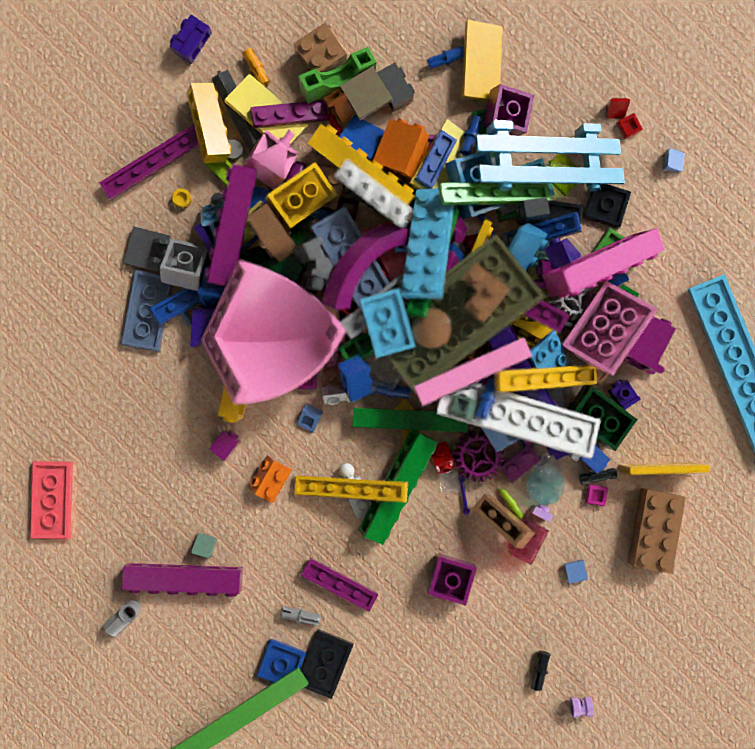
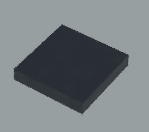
[583,184,631,229]

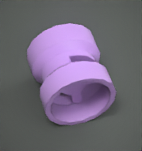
[570,696,593,718]

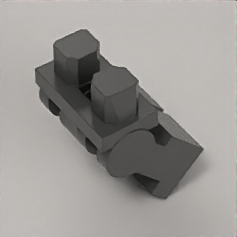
[293,236,333,293]

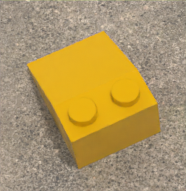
[264,162,337,230]

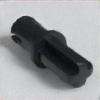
[531,650,551,691]

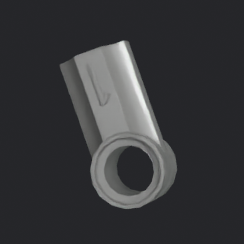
[103,600,142,637]

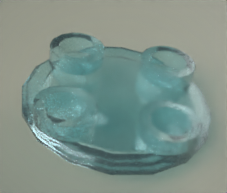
[527,466,564,505]

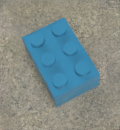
[445,152,504,219]

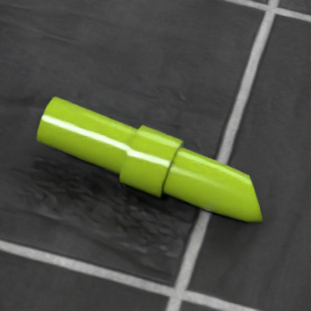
[498,488,524,519]

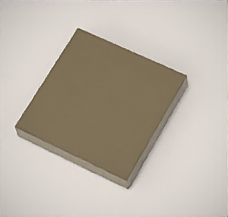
[340,66,393,120]

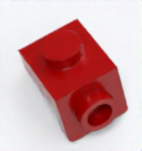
[431,441,455,474]

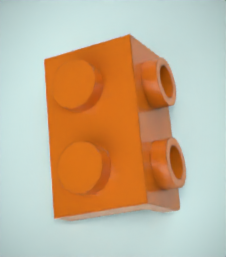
[249,455,292,503]

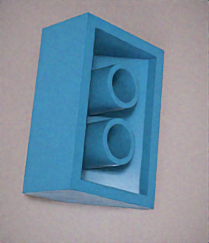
[508,223,548,275]

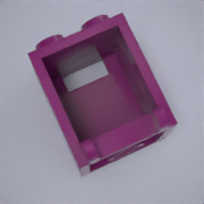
[623,316,676,374]

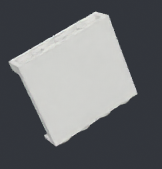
[335,160,413,229]

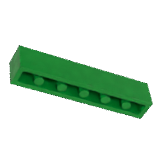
[358,428,438,545]

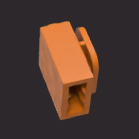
[372,118,430,178]

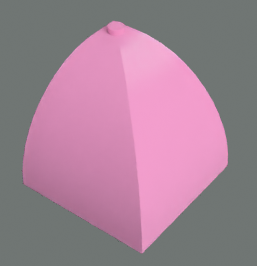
[201,261,345,403]

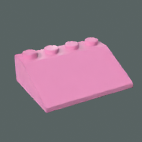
[562,281,658,376]

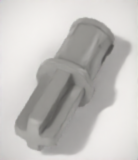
[281,606,321,626]

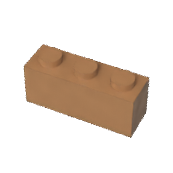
[473,494,535,548]

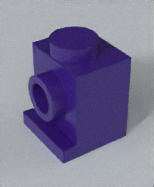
[608,379,641,410]

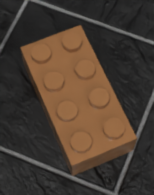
[628,488,686,574]

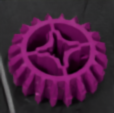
[452,430,505,482]

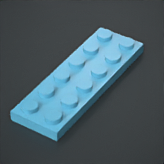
[401,189,454,299]

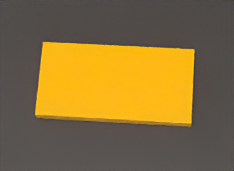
[462,20,502,102]
[620,463,710,475]

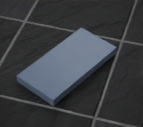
[121,270,172,352]

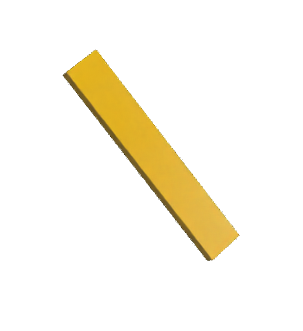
[495,365,597,392]
[294,475,408,502]

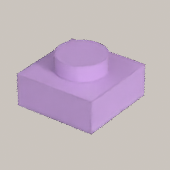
[530,504,553,522]

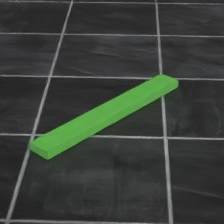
[171,667,309,749]

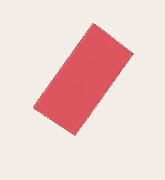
[30,461,73,539]

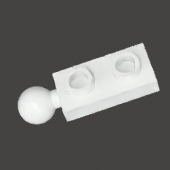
[339,463,372,519]

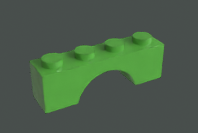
[299,47,377,104]

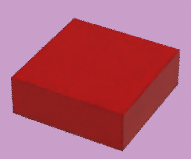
[616,113,643,140]

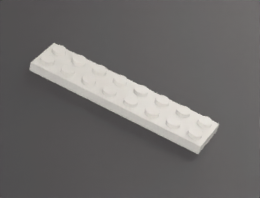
[436,382,600,459]

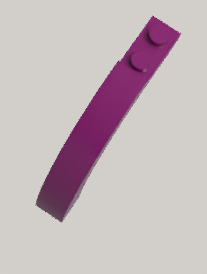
[322,224,410,310]

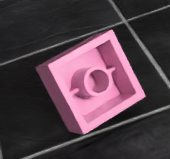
[243,129,299,190]

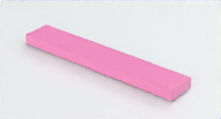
[414,338,532,406]

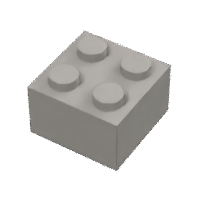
[160,239,209,291]

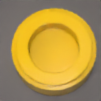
[172,188,192,209]

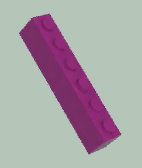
[206,164,257,286]
[122,563,243,597]

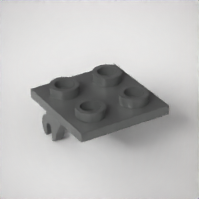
[124,226,171,272]

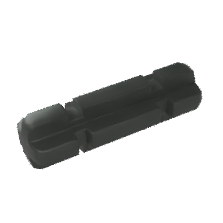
[579,468,617,485]

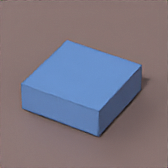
[564,560,588,583]

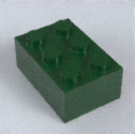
[567,385,638,451]

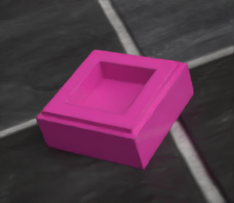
[585,484,608,506]

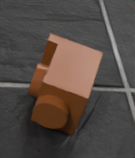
[323,89,354,122]

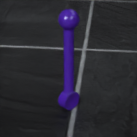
[458,475,470,515]

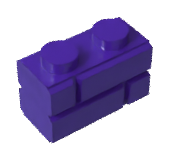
[170,14,212,64]

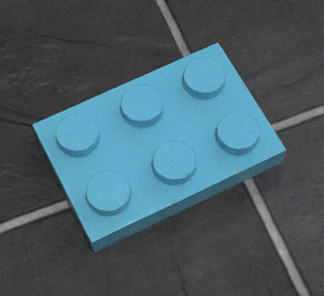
[360,289,415,358]

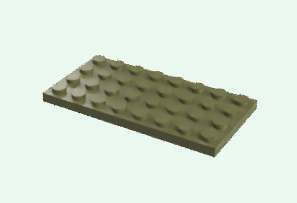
[387,234,545,394]

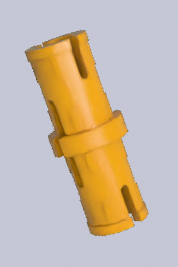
[242,48,271,87]

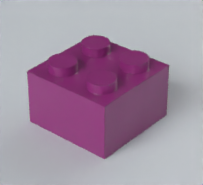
[483,84,534,136]
[427,553,477,606]

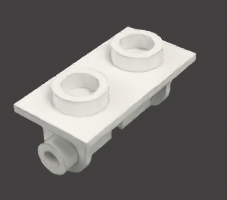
[322,385,362,405]

